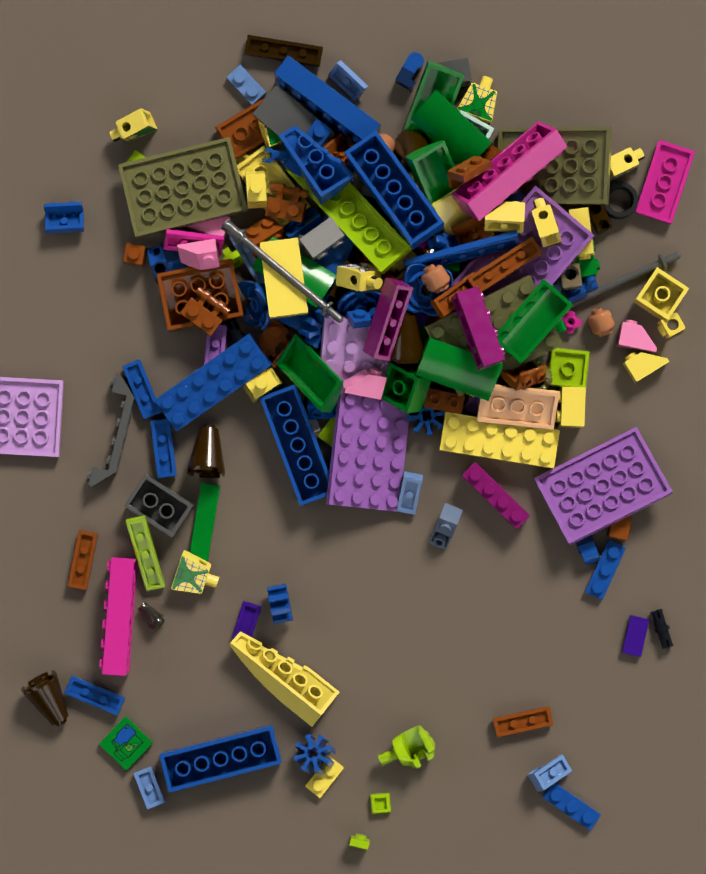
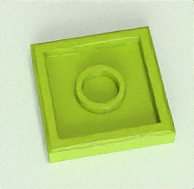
[549,348,590,388]

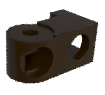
[581,205,612,235]

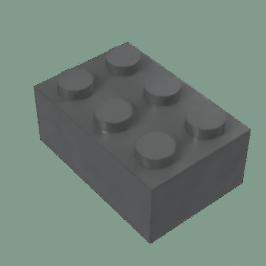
[124,474,195,538]

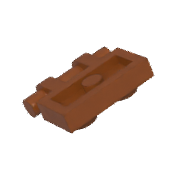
[265,183,309,223]
[180,287,230,336]
[257,320,294,369]

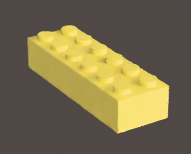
[439,412,560,469]

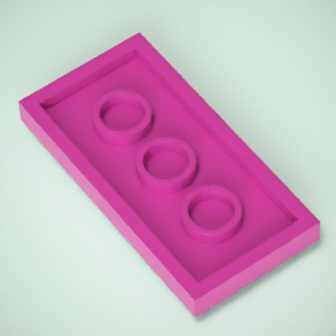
[635,140,695,225]

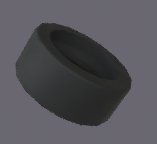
[604,182,638,219]

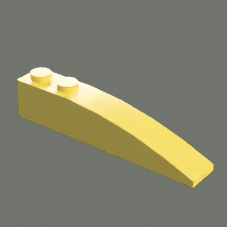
[229,631,340,727]

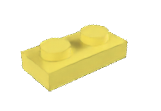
[305,756,344,798]

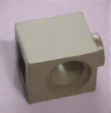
[561,260,583,290]

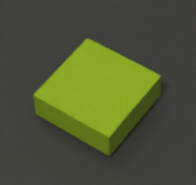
[370,792,391,814]

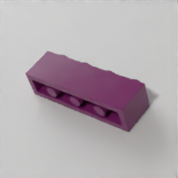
[362,278,413,361]
[451,286,505,371]
[461,462,530,529]

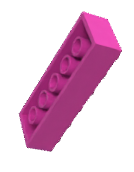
[451,121,567,221]
[99,557,138,676]

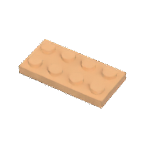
[477,384,559,430]

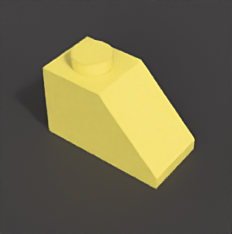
[484,201,525,233]
[622,352,669,383]

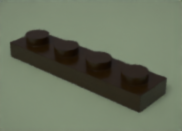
[245,35,323,67]

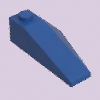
[279,126,354,205]

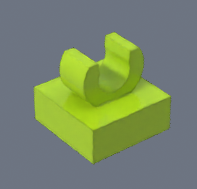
[220,247,244,269]

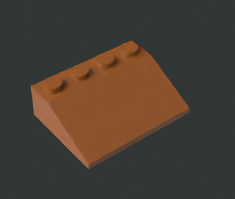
[157,259,244,332]

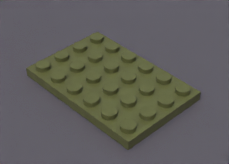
[498,127,612,205]
[118,137,248,239]
[424,275,563,396]

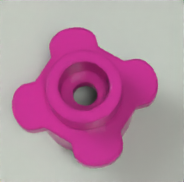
[562,311,582,334]

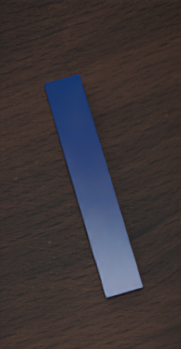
[403,230,520,270]

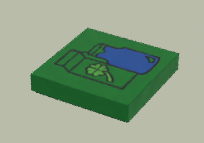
[99,716,154,771]

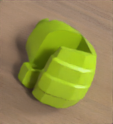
[378,725,435,769]

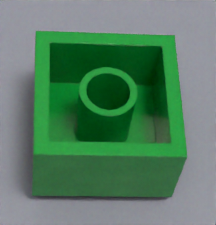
[381,361,431,414]

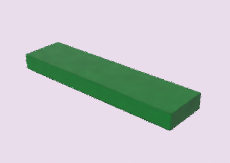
[190,483,220,561]

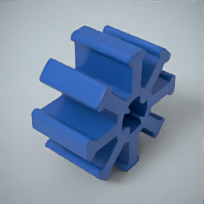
[298,307,329,348]
[407,405,445,436]
[267,584,293,624]
[294,734,336,775]

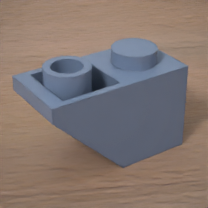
[428,503,463,550]

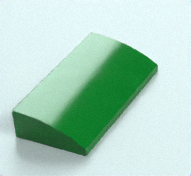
[402,60,465,144]
[411,90,493,164]
[405,140,462,204]
[251,237,336,309]
[497,279,574,364]
[276,334,344,413]
[415,338,503,401]

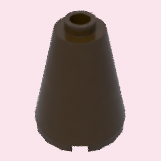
[394,129,431,172]
[387,311,423,364]
[187,424,225,478]
[21,670,69,726]

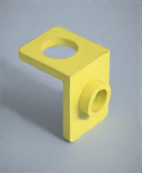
[657,312,685,339]

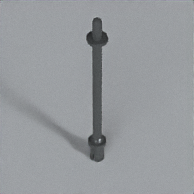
[221,219,343,323]
[572,252,681,307]

